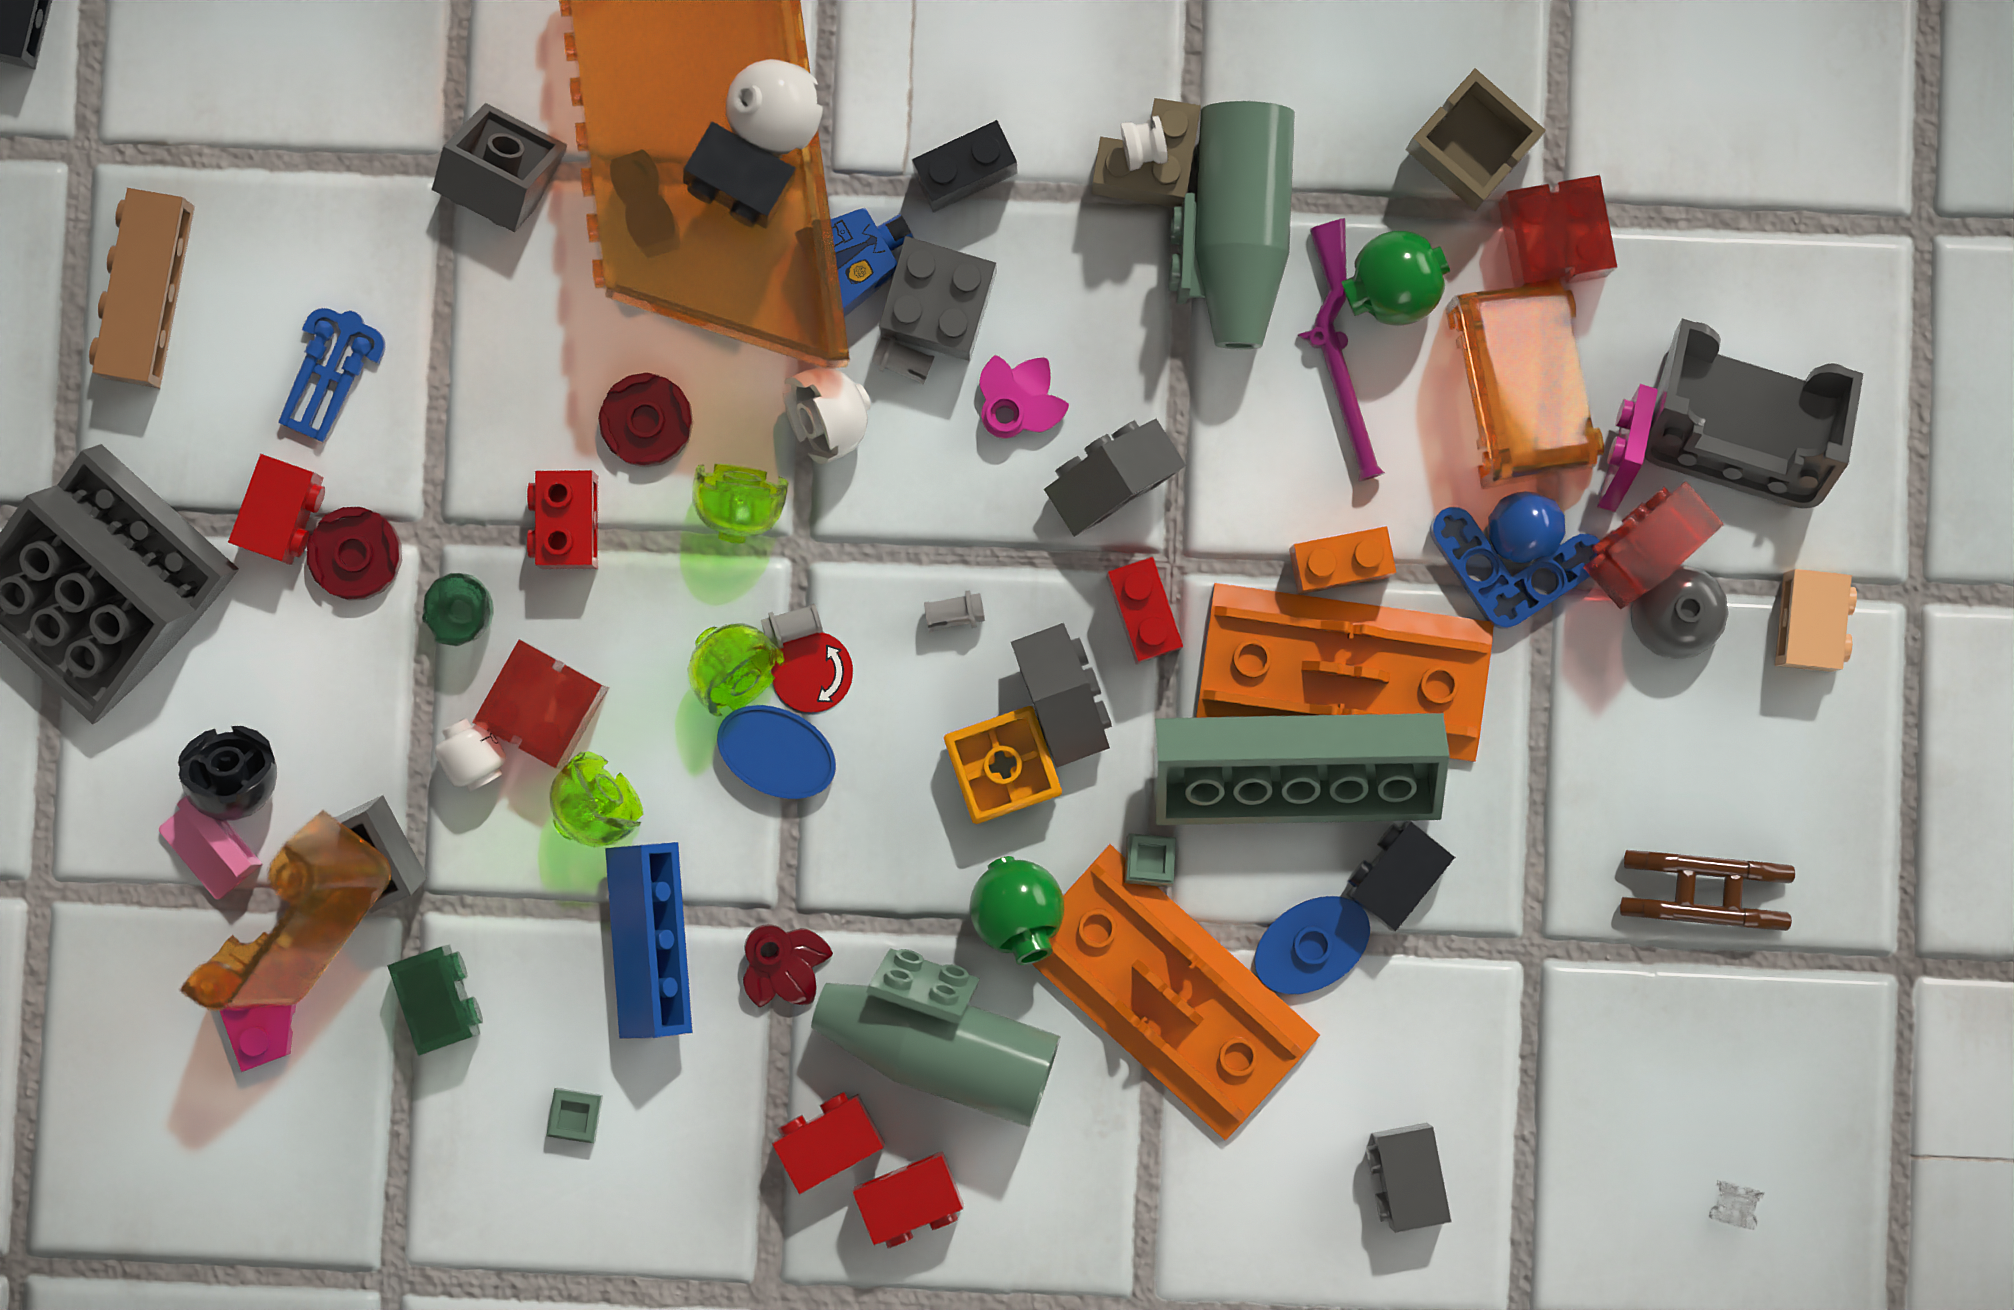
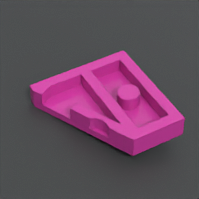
[1597,384,1658,512]
[209,950,302,1072]

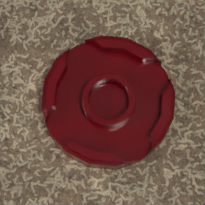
[598,372,694,467]
[306,507,402,600]

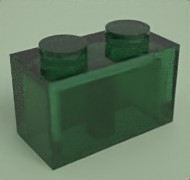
[387,945,483,1056]

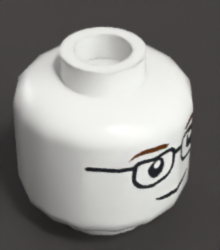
[435,718,506,792]

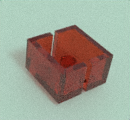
[1498,175,1617,293]
[1583,481,1724,610]
[472,639,609,770]

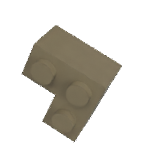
[1091,98,1201,207]

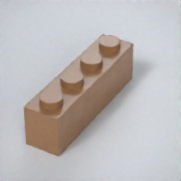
[89,188,195,388]

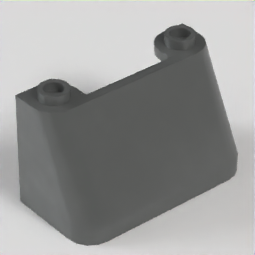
[1644,318,1864,508]

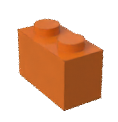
[1289,526,1397,595]

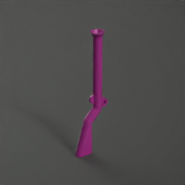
[1297,218,1385,482]

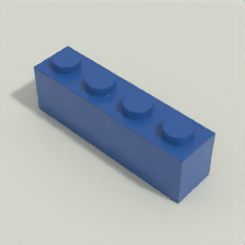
[605,842,693,1039]

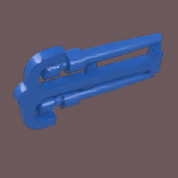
[278,308,386,442]

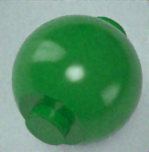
[1341,231,1450,326]
[969,856,1065,965]

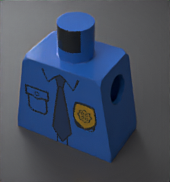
[794,208,914,319]

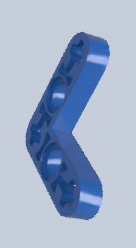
[1430,507,1606,629]

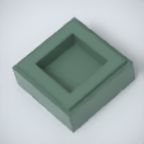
[1124,833,1176,887]
[546,1088,603,1144]

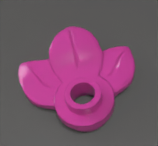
[979,355,1069,439]

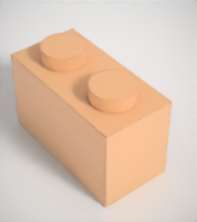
[1775,569,1857,672]

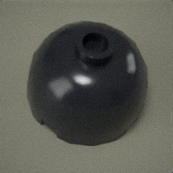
[178,726,277,821]

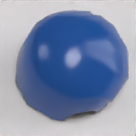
[1488,491,1565,563]

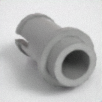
[872,336,935,384]
[924,590,985,632]
[761,603,823,649]

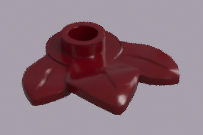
[743,924,833,1008]

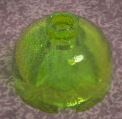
[692,464,789,544]
[687,623,784,717]
[549,751,644,848]

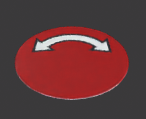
[771,632,853,713]

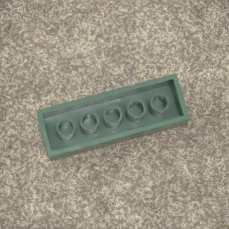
[1153,713,1450,825]

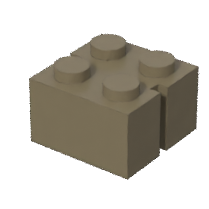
[1406,68,1546,211]

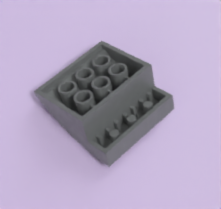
[0,444,239,725]

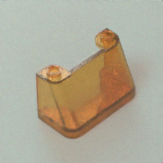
[1445,282,1604,489]
[179,810,391,1010]

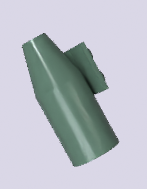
[1168,101,1295,349]
[811,948,1061,1127]

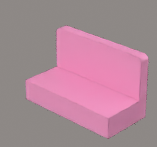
[159,796,262,899]

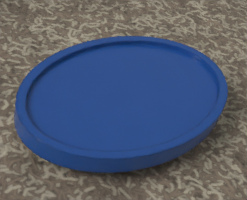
[717,705,836,799]
[1254,896,1370,994]

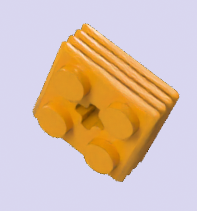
[944,706,1062,824]

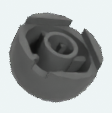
[1631,565,1729,659]

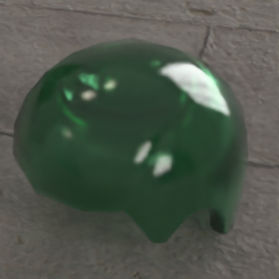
[422,573,494,646]

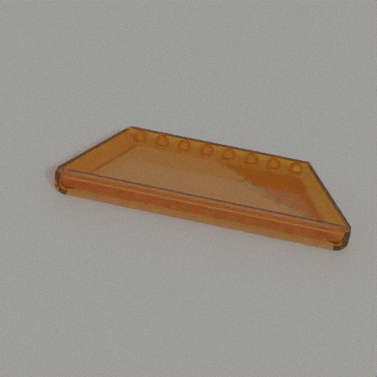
[559,0,850,369]

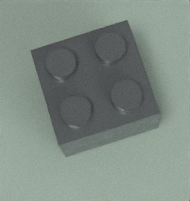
[879,236,997,361]

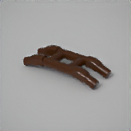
[1620,850,1795,931]

